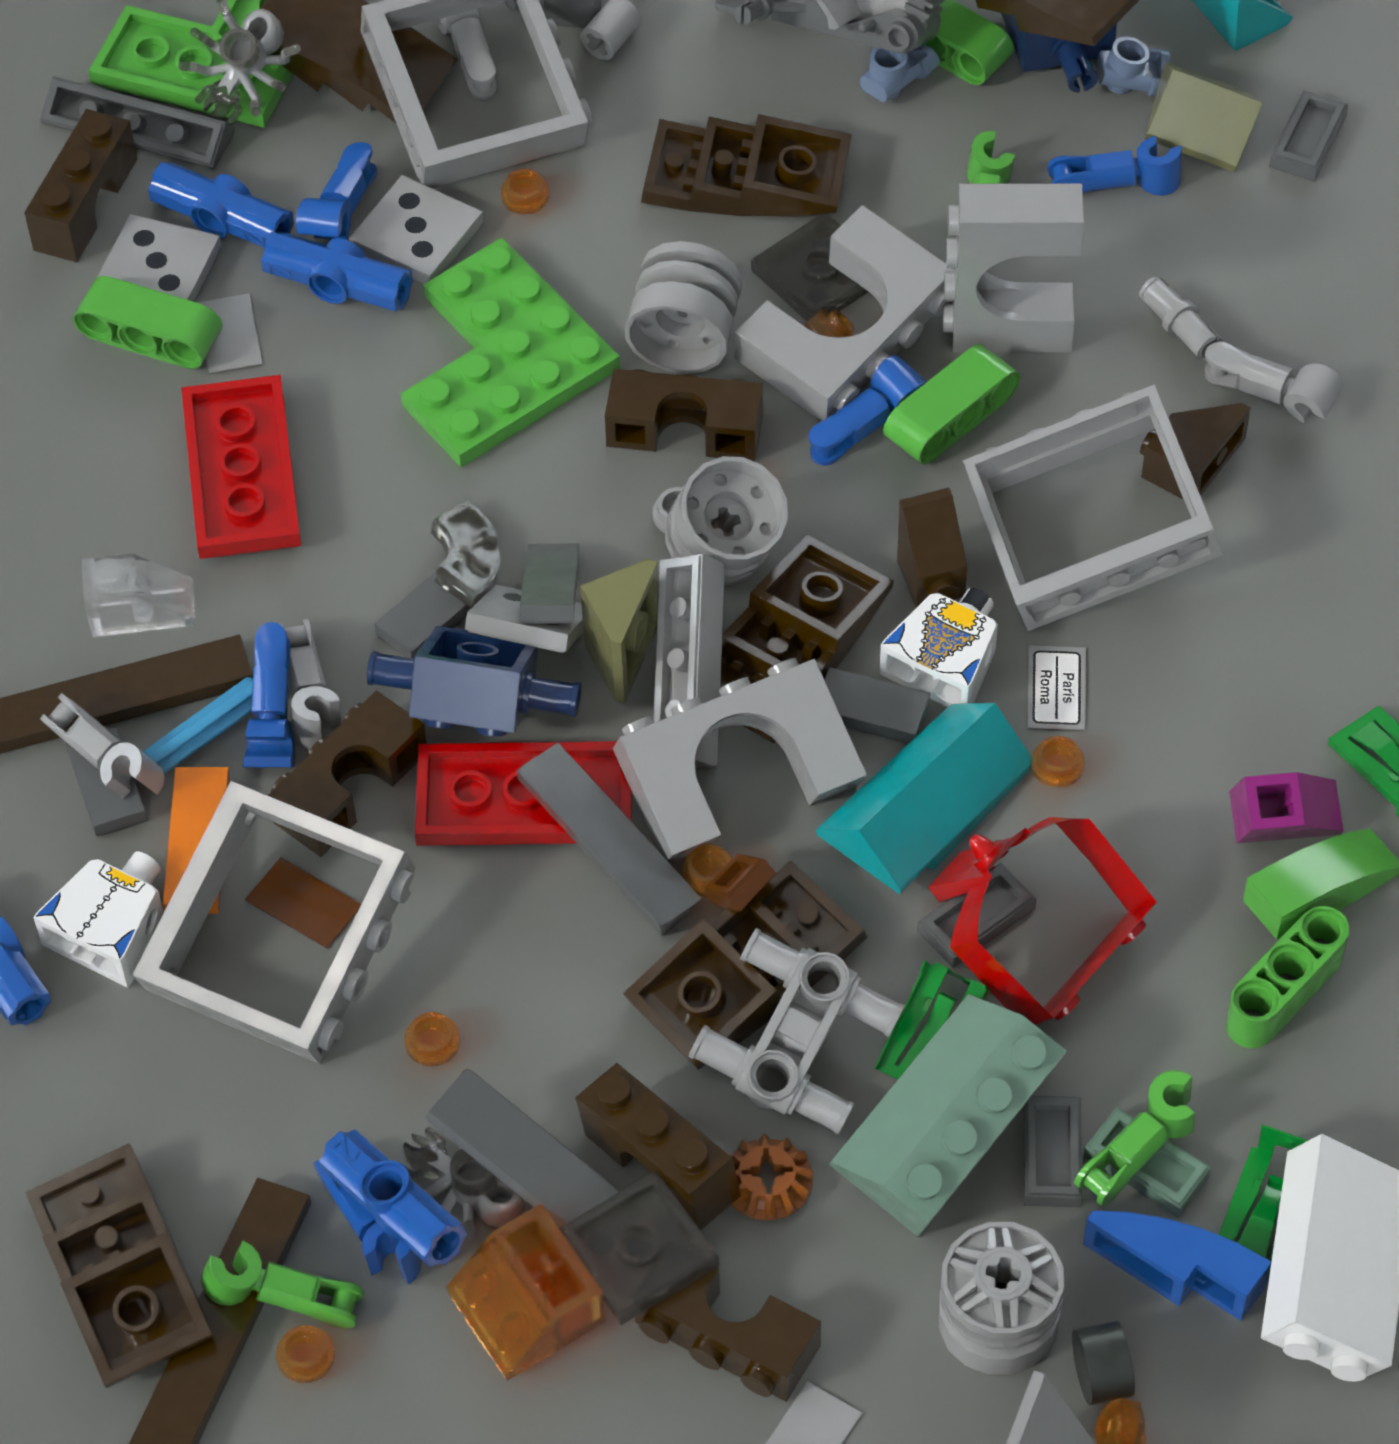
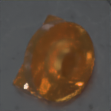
[804,309,855,338]
[1095,1398,1147,1444]

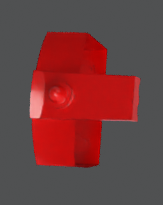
[928,817,1157,1025]

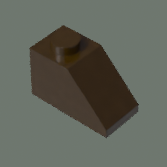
[1140,403,1251,499]
[897,487,967,608]

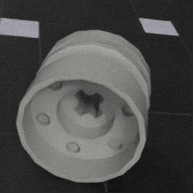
[625,241,742,374]
[665,456,788,586]
[938,1222,1064,1375]

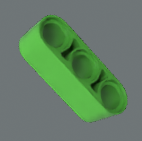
[921,0,1014,85]
[73,276,223,369]
[883,343,1021,465]
[1226,906,1350,1049]

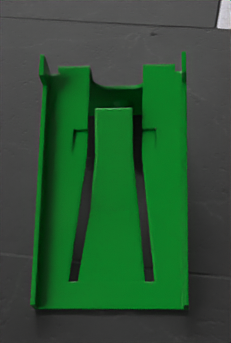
[1328,705,1399,817]
[874,960,994,1080]
[1218,1124,1308,1275]

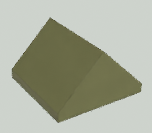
[1145,61,1263,172]
[580,559,659,703]

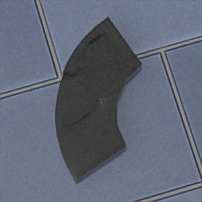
[431,499,500,608]

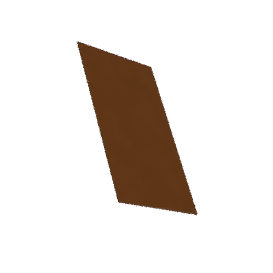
[245,857,361,948]

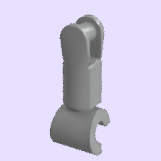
[436,8,497,100]
[1204,341,1343,423]
[280,619,341,750]
[40,693,165,799]

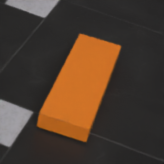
[163,767,230,914]

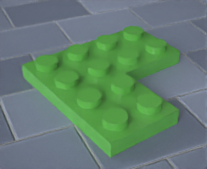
[88,0,293,128]
[400,237,620,467]

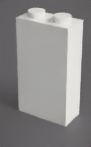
[1261,1134,1399,1382]

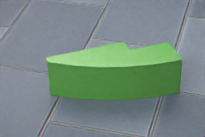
[1243,828,1399,940]

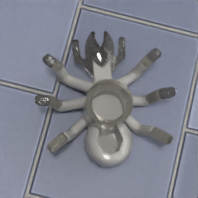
[179,0,301,125]
[401,1127,525,1240]

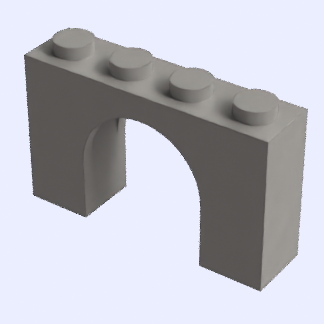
[942,184,1084,353]
[734,205,954,421]
[613,658,867,863]

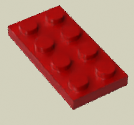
[181,374,302,559]
[415,741,632,846]

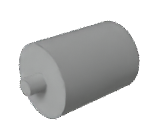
[580,0,641,60]

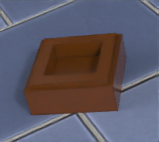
[704,854,776,912]

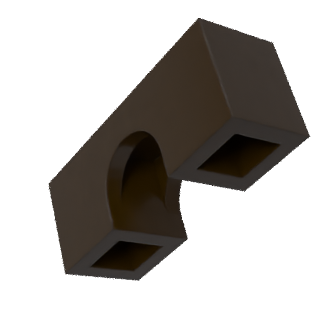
[24,109,138,263]
[604,369,763,462]
[268,690,427,857]
[575,1063,741,1232]
[634,1243,821,1402]

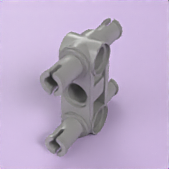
[688,928,905,1135]

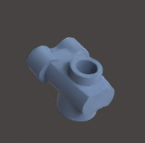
[1096,37,1171,97]
[860,45,940,103]

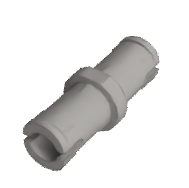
[1139,277,1223,360]

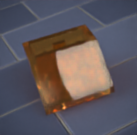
[446,1204,606,1381]

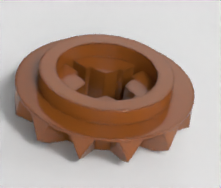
[731,1133,813,1221]

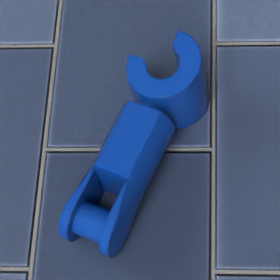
[1047,136,1182,196]
[296,142,378,240]
[809,355,928,466]
[243,622,296,768]
[313,1160,422,1284]

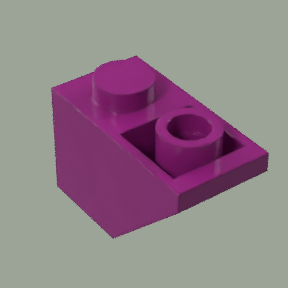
[1229,772,1344,844]

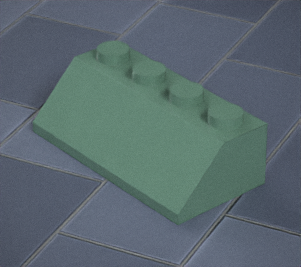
[829,994,1067,1237]

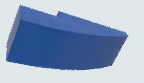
[1083,1210,1271,1321]

